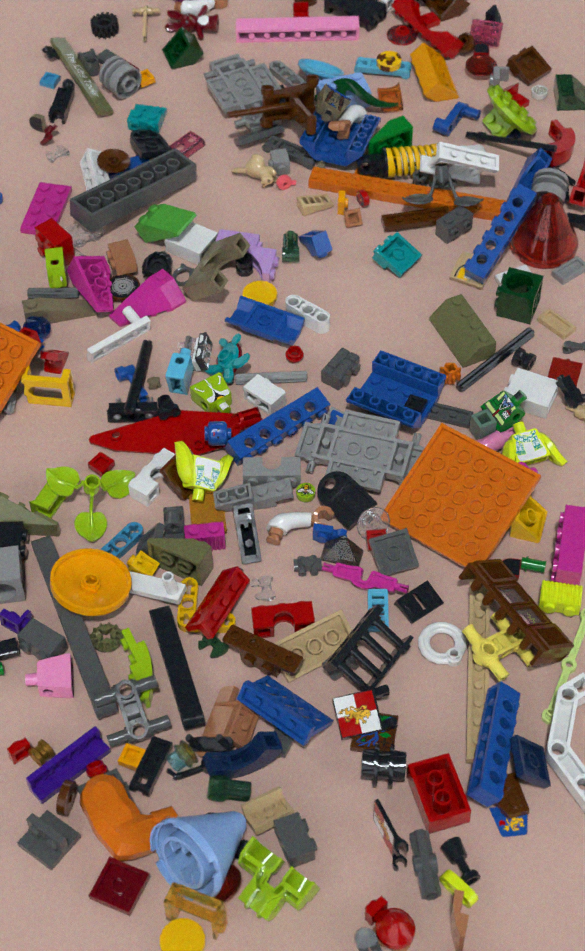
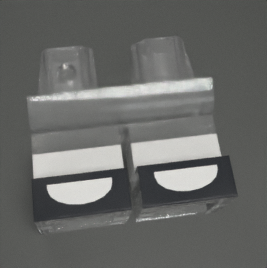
[177,332,213,371]

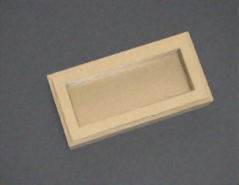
[537,308,576,340]

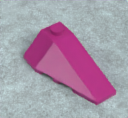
[67,256,113,312]

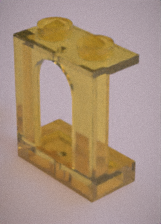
[163,882,228,940]

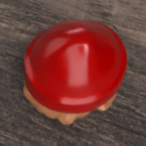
[373,908,416,951]

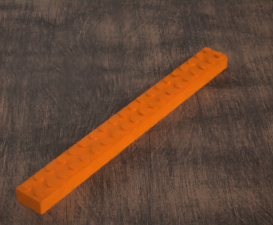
[308,167,510,221]

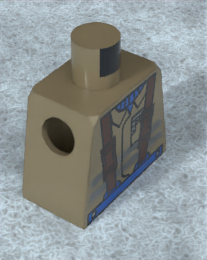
[315,84,352,122]

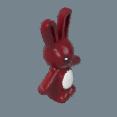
[165,5,219,40]

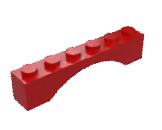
[391,0,464,59]

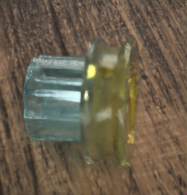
[167,740,198,772]

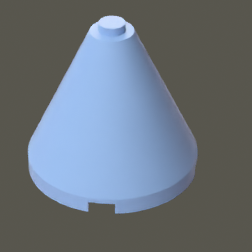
[150,811,246,903]

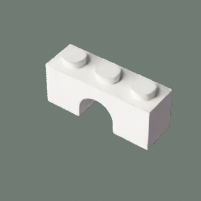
[128,448,175,507]

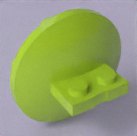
[482,84,537,137]

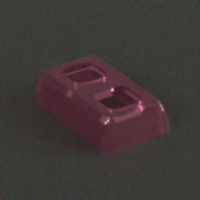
[170,131,206,158]

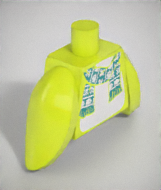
[502,421,568,466]
[174,441,234,502]

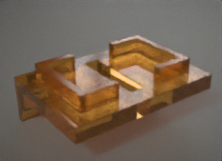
[377,82,403,112]

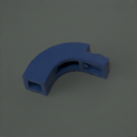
[202,731,283,780]

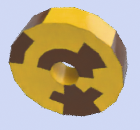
[376,51,402,72]

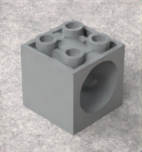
[0,545,26,604]

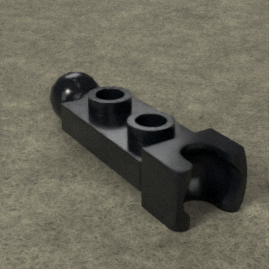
[48,79,75,124]

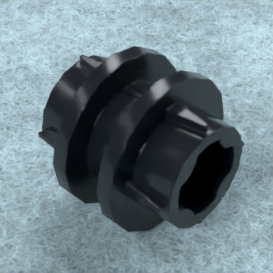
[361,743,407,788]

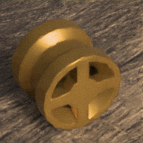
[28,739,55,766]

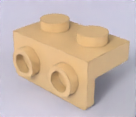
[241,786,294,835]

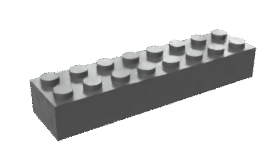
[70,148,196,232]

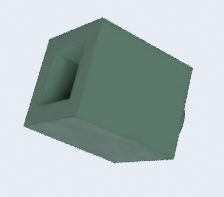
[469,409,497,440]

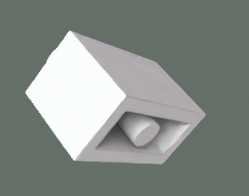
[243,374,286,416]

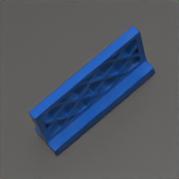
[237,675,334,746]

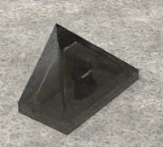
[321,535,363,567]

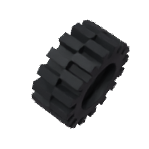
[90,12,119,39]

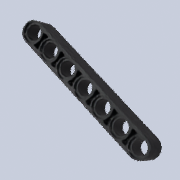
[149,605,206,731]

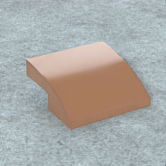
[451,889,469,951]

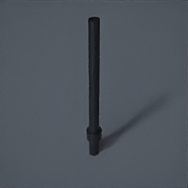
[466,131,557,152]

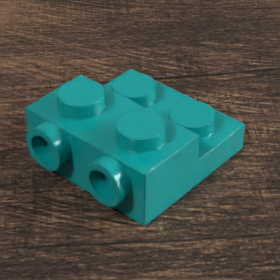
[127,104,167,133]
[372,232,422,278]

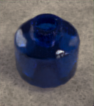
[23,316,51,339]

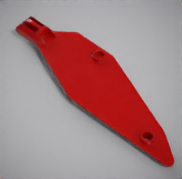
[89,406,263,455]

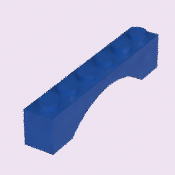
[506,148,552,221]

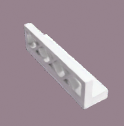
[80,148,110,191]

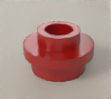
[285,345,304,363]
[86,760,108,777]

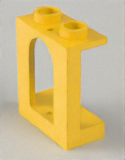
[21,366,75,407]

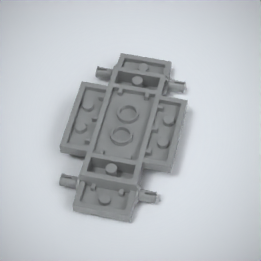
[204,54,282,133]
[294,410,424,493]

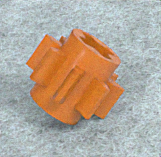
[439,362,461,385]

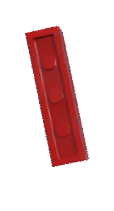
[185,566,250,639]

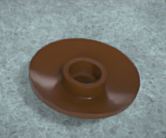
[97,149,130,173]

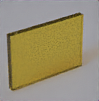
[188,492,228,534]

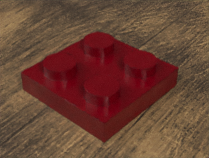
[88,856,150,916]

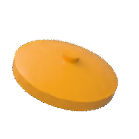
[50,548,132,616]

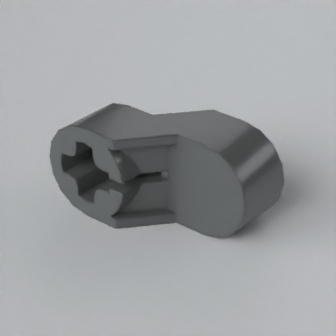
[354,927,382,951]

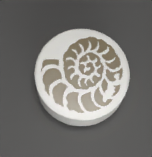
[531,85,548,100]

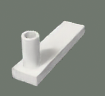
[87,306,151,364]
[129,571,187,605]

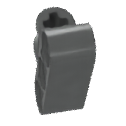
[163,506,185,538]

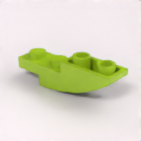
[120,627,154,709]

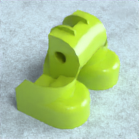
[238,836,320,921]

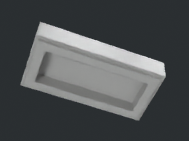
[551,256,585,285]

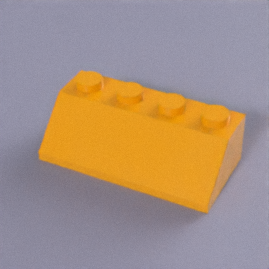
[410,42,459,102]

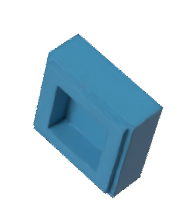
[39,72,61,89]

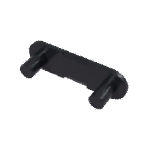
[185,734,233,752]

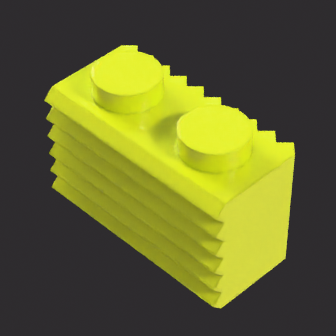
[539,580,583,616]

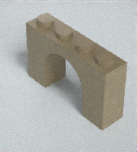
[182,233,251,301]

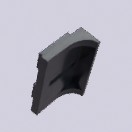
[394,580,444,625]

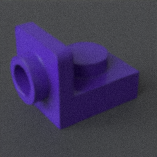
[0,608,32,634]

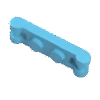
[354,57,412,79]

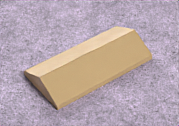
[274,609,360,683]

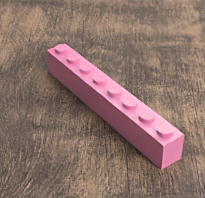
[236,16,359,43]

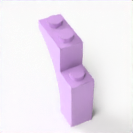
[216,229,279,283]

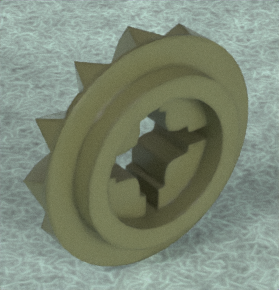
[90,622,122,652]

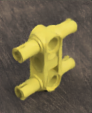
[462,611,535,682]

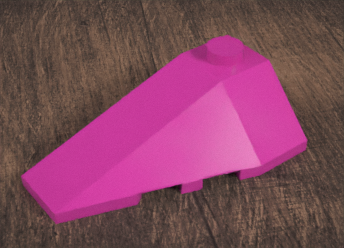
[109,269,186,327]

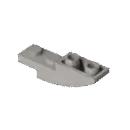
[213,478,294,511]

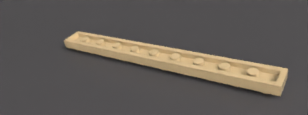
[466,579,490,763]

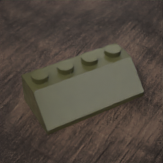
[429,294,496,368]

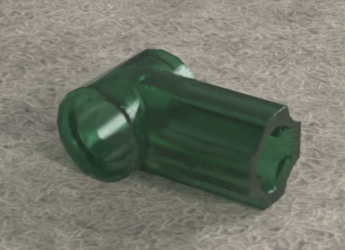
[282,231,299,262]
[206,775,251,802]

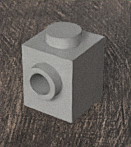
[268,148,290,176]

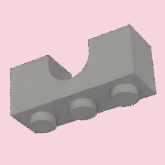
[243,457,301,488]

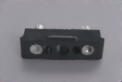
[107,397,158,423]

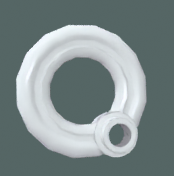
[418,622,467,667]

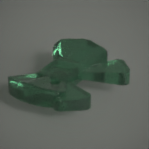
[198,635,229,659]

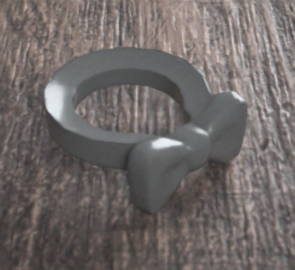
[172,263,195,286]

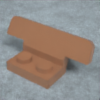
[196,686,259,758]

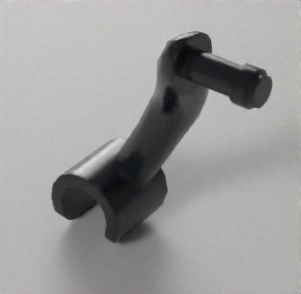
[166,759,208,780]

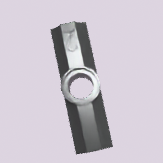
[409,829,441,901]

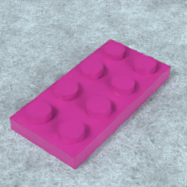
[20,182,72,235]

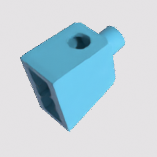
[165,348,193,395]

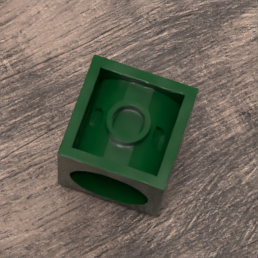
[494,267,544,325]

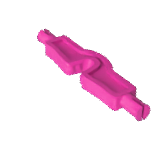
[322,562,409,594]

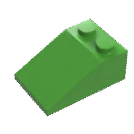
[134,204,197,243]

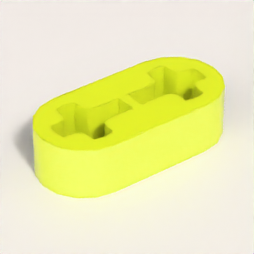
[439,869,478,908]

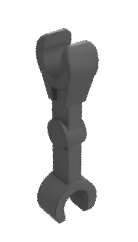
[562,341,585,354]

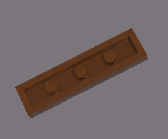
[381,206,449,232]

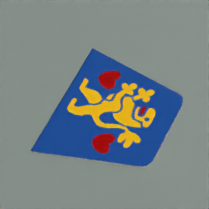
[489,807,528,837]

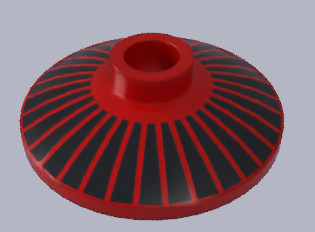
[387,25,418,46]

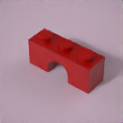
[251,601,315,638]

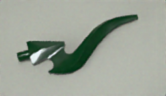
[315,78,398,108]

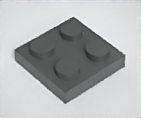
[368,528,419,576]

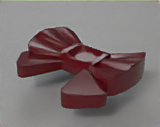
[40,124,57,145]

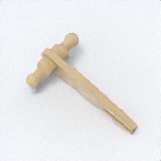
[132,5,160,41]

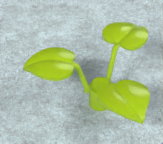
[46,466,135,542]

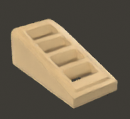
[297,194,334,216]

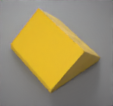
[510,496,548,543]

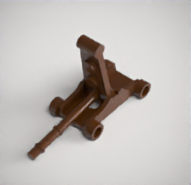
[226,74,319,135]

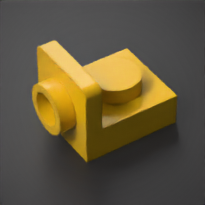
[126,550,160,576]

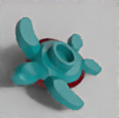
[204,333,250,384]

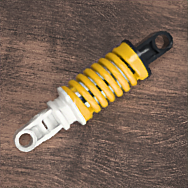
[356,143,486,179]

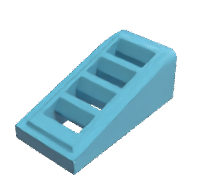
[367,589,389,632]

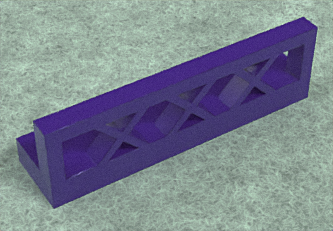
[26,726,111,804]

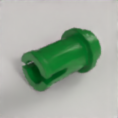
[520,556,546,573]

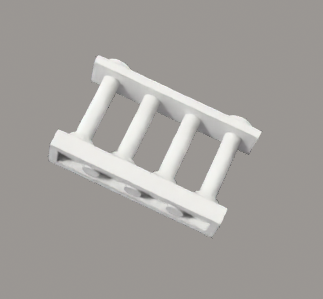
[420,142,499,185]

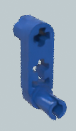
[433,101,481,136]

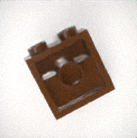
[506,45,552,86]

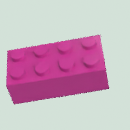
[550,505,585,586]

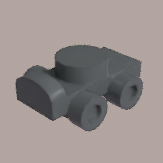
[294,555,322,577]

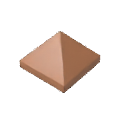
[343,208,363,228]

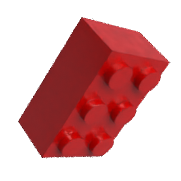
[407,753,471,834]

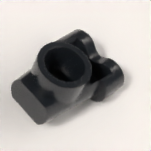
[157,395,181,420]

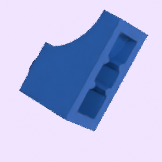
[298,230,333,258]

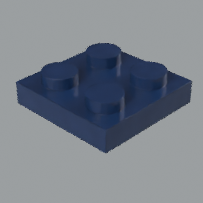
[510,735,551,789]

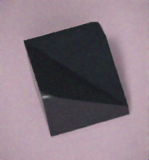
[485,5,502,29]

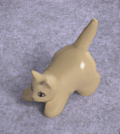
[231,154,277,188]

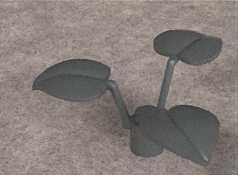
[402,163,484,206]

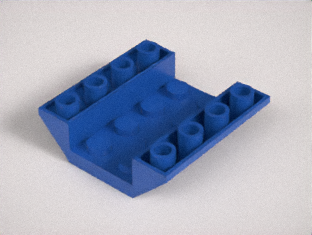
[299,111,381,166]
[346,350,446,428]

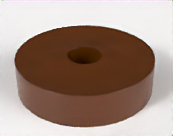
[56,779,77,816]

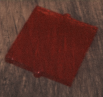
[548,357,583,387]

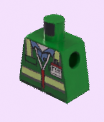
[480,390,527,433]

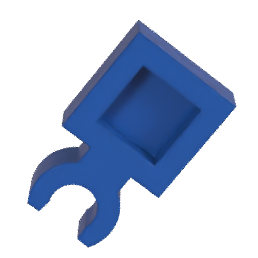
[313,523,347,544]

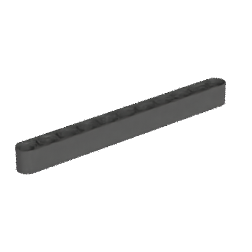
[31,535,118,719]

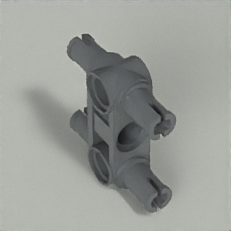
[93,675,171,748]

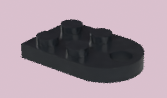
[130,129,172,159]
[317,471,377,531]

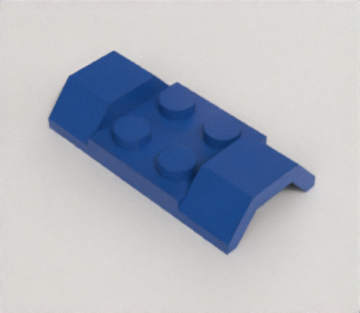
[225,296,305,346]

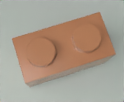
[106,239,138,276]

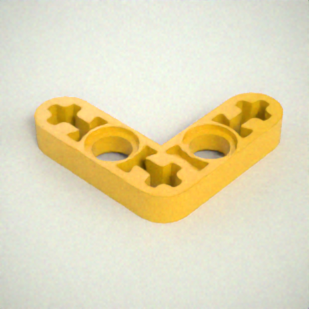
[177,577,236,633]

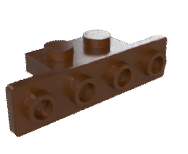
[222,625,303,677]

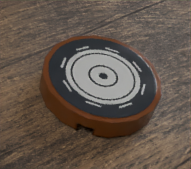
[110,274,140,303]

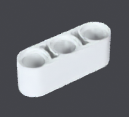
[285,295,330,334]

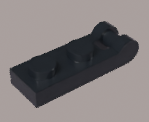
[129,736,173,797]

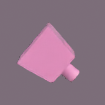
[25,653,74,698]

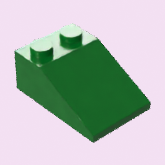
[368,115,413,154]

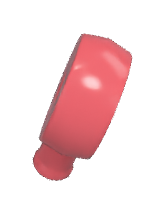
[276,175,296,190]

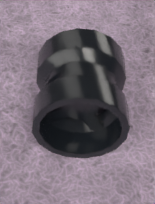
[235,253,253,277]
[511,347,537,371]

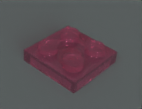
[470,19,503,47]

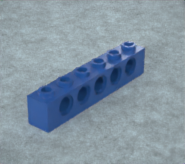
[464,184,537,284]
[225,387,330,466]
[467,681,520,807]

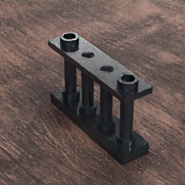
[323,604,414,691]

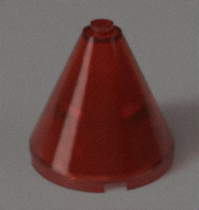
[509,193,579,269]

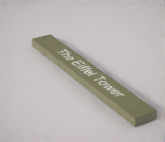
[50,38,113,115]

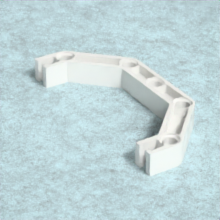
[546,672,585,813]

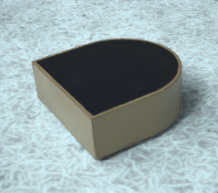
[29,114,46,132]

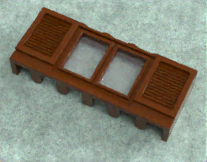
[459,559,574,666]

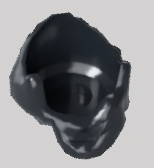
[142,251,172,279]

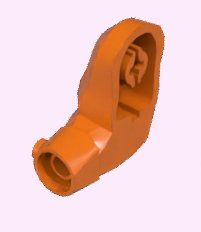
[79,774,178,861]

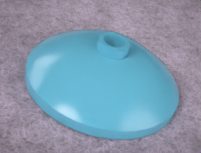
[298,58,344,81]

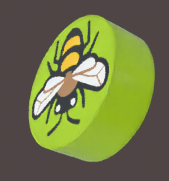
[296,483,315,502]

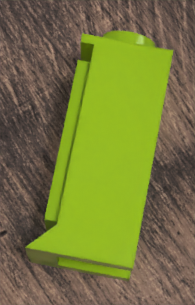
[29,483,66,519]

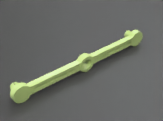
[541,608,585,725]

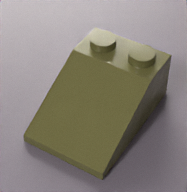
[147,538,213,586]

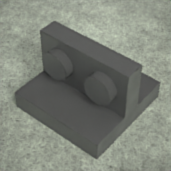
[17,810,81,871]

